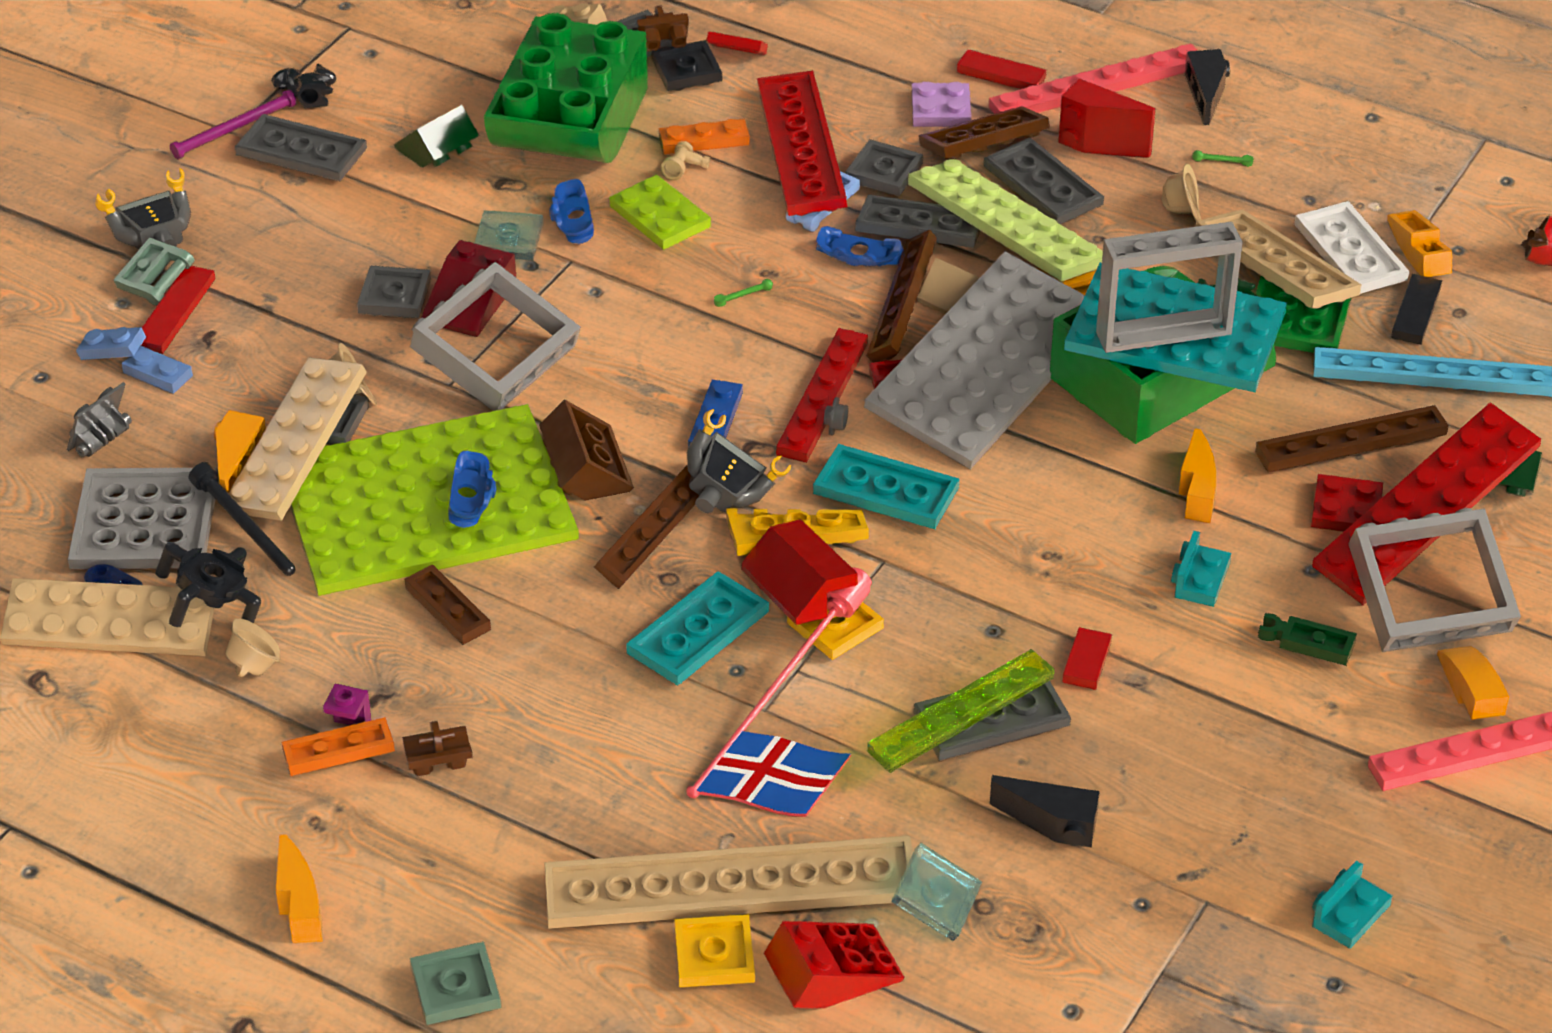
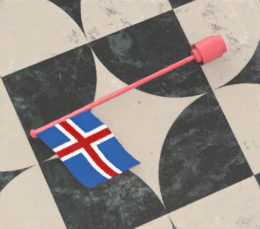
[686,567,872,817]

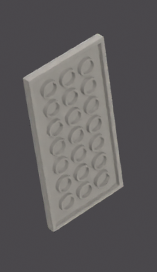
[864,251,1085,469]

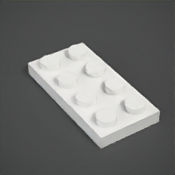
[1294,201,1409,294]

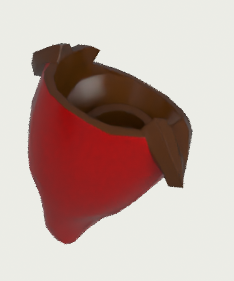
[1521,215,1552,266]

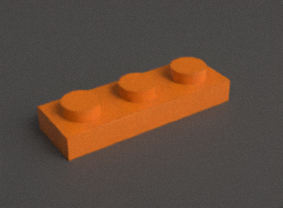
[659,119,750,155]
[281,717,395,776]

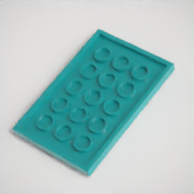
[1064,262,1287,393]

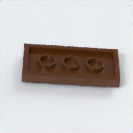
[919,106,1050,160]

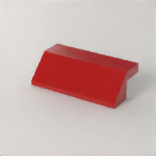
[741,519,858,625]

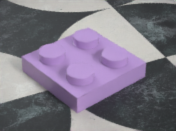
[912,82,971,127]

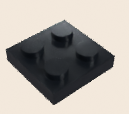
[652,40,722,91]

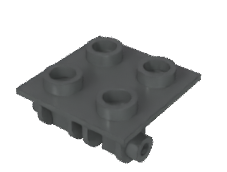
[67,382,132,457]

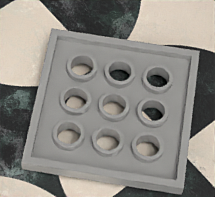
[68,468,219,569]

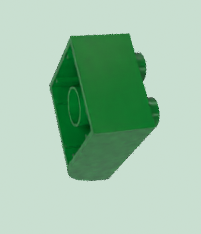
[484,13,648,163]
[1050,266,1276,444]

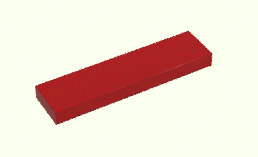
[141,266,216,354]

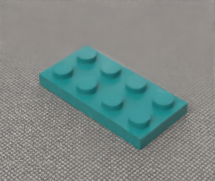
[813,444,960,529]
[626,571,769,686]

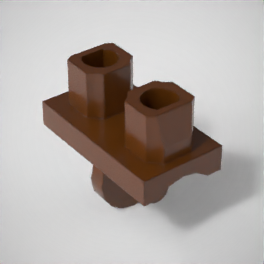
[637,5,689,52]
[402,721,473,777]

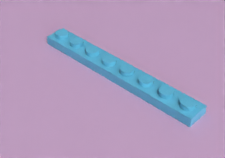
[1313,347,1552,397]

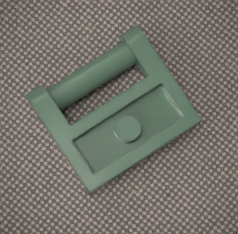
[113,237,195,305]

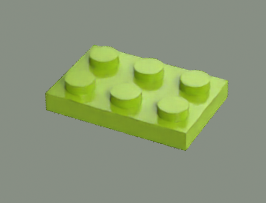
[609,174,711,250]

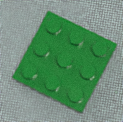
[1255,275,1352,353]

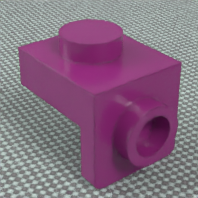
[323,683,372,726]

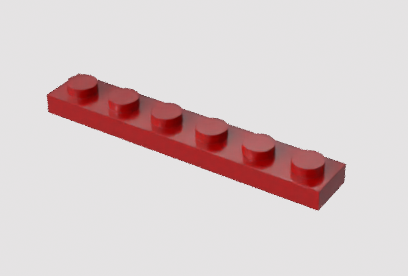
[776,328,868,463]

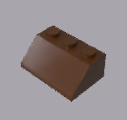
[539,399,634,501]

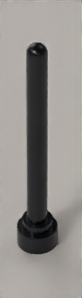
[188,462,296,576]

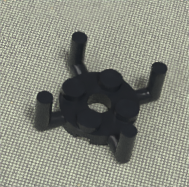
[155,542,261,627]

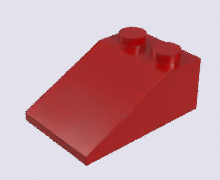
[1058,78,1156,158]

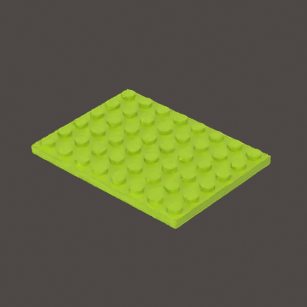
[290,404,579,596]

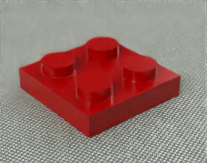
[1311,474,1384,532]

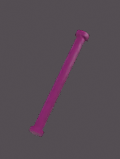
[170,90,296,160]

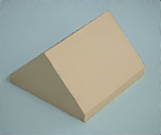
[917,258,980,314]

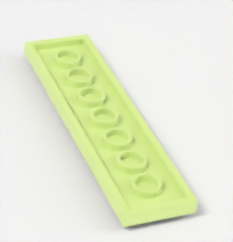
[908,159,1103,282]

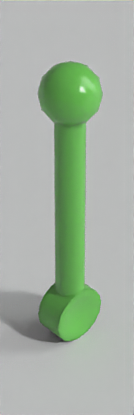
[1192,150,1254,167]
[714,279,773,307]

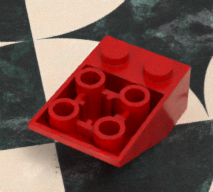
[764,921,905,1008]

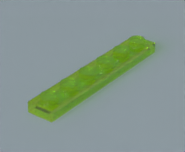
[867,649,1054,773]

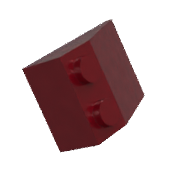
[421,240,516,337]

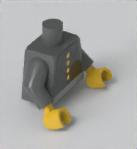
[95,168,191,250]
[686,409,791,513]

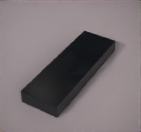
[1391,274,1442,345]

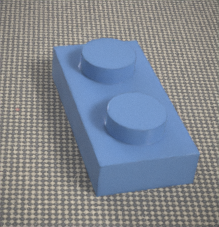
[76,327,146,360]
[122,346,193,394]

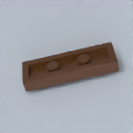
[405,564,491,645]

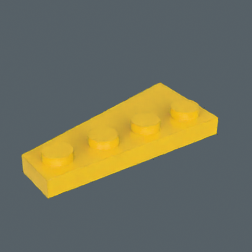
[726,508,869,556]

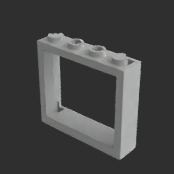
[1096,222,1243,353]
[410,262,581,411]
[1349,508,1521,652]

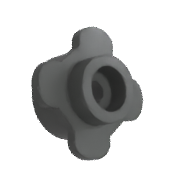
[824,397,848,435]

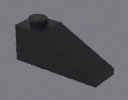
[1185,49,1230,125]
[989,775,1100,848]

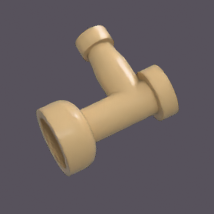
[661,141,711,180]

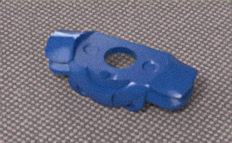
[549,179,594,244]
[816,226,903,266]
[448,451,496,528]

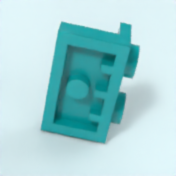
[1171,531,1232,607]
[1312,860,1393,949]

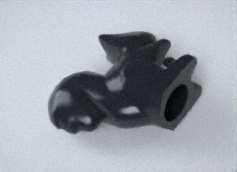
[271,64,337,108]

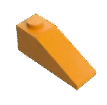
[214,410,266,493]

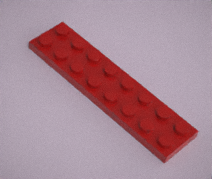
[757,70,848,216]
[1312,402,1541,605]

